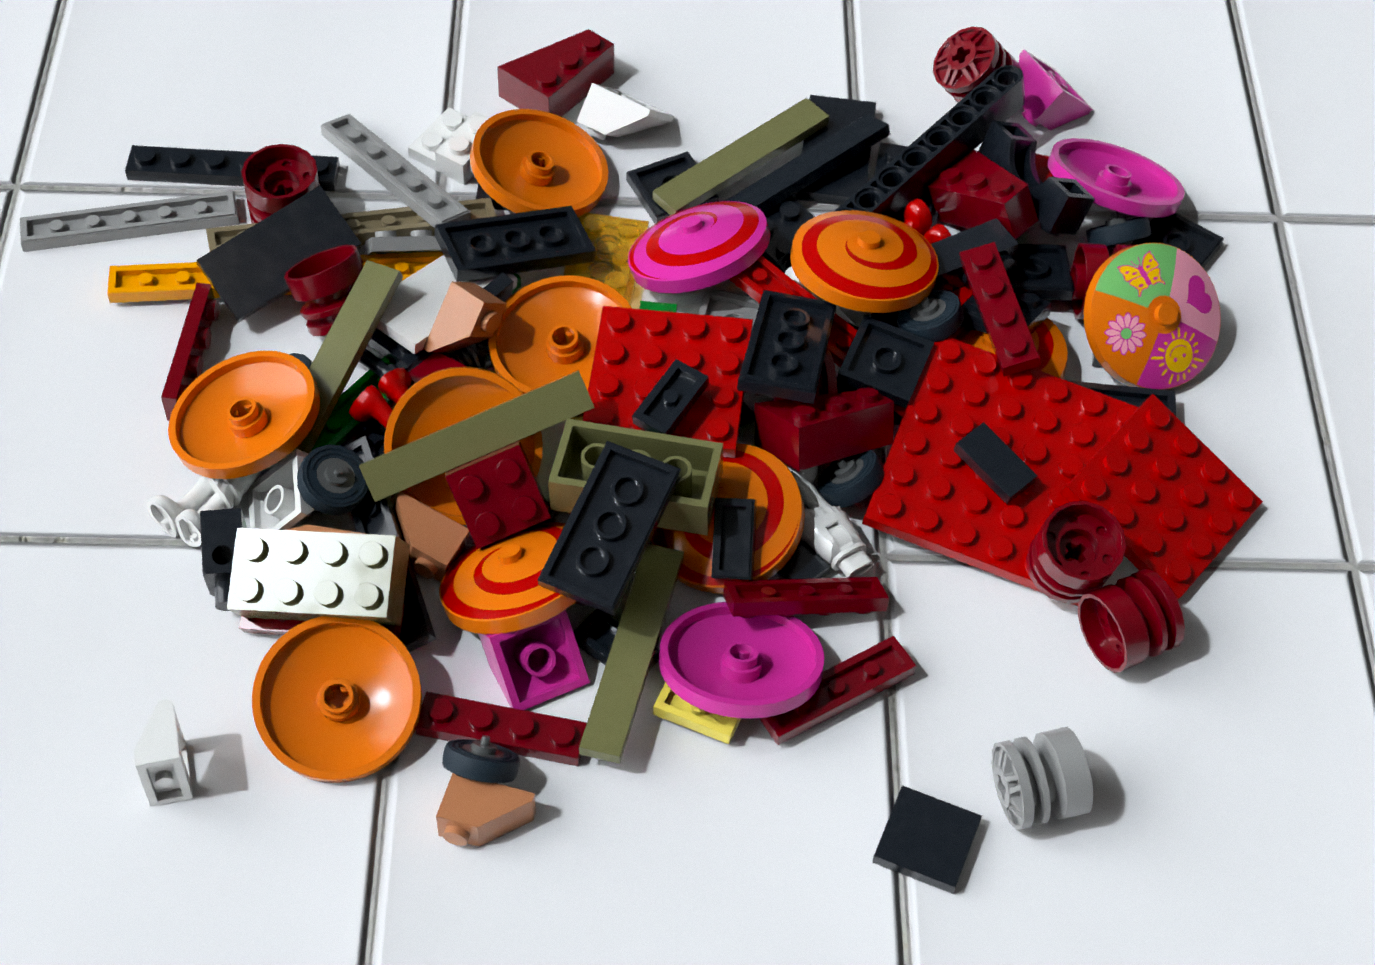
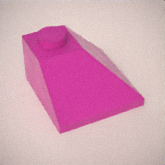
[1019,50,1093,130]
[478,610,590,710]

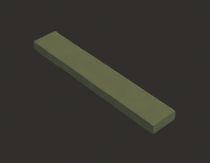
[652,97,830,215]
[279,260,403,462]
[359,370,595,502]
[579,544,684,764]

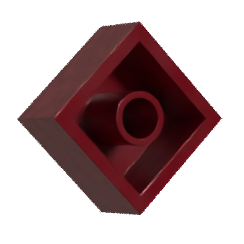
[445,440,551,549]

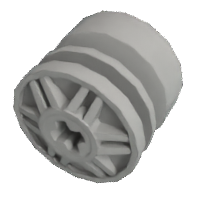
[991,727,1094,830]

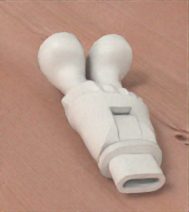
[788,466,874,578]
[146,469,265,547]

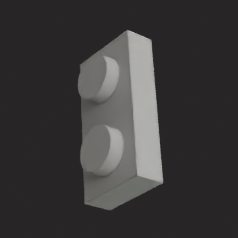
[365,230,442,255]

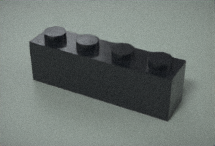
[885,218,1019,321]

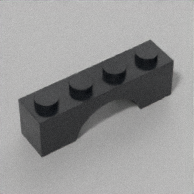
[978,120,1095,236]

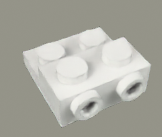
[408,107,489,185]

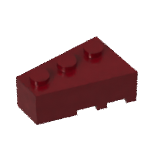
[497,29,614,117]
[928,149,1038,240]
[755,388,894,471]

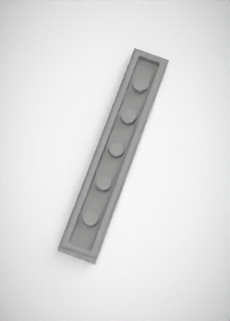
[321,114,471,228]
[20,190,239,252]

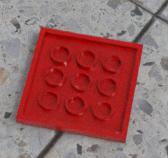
[582,306,753,458]
[1060,394,1263,600]

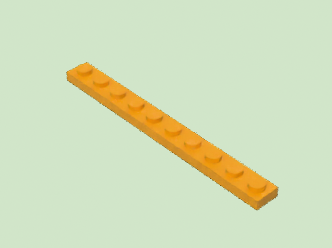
[107,251,444,303]

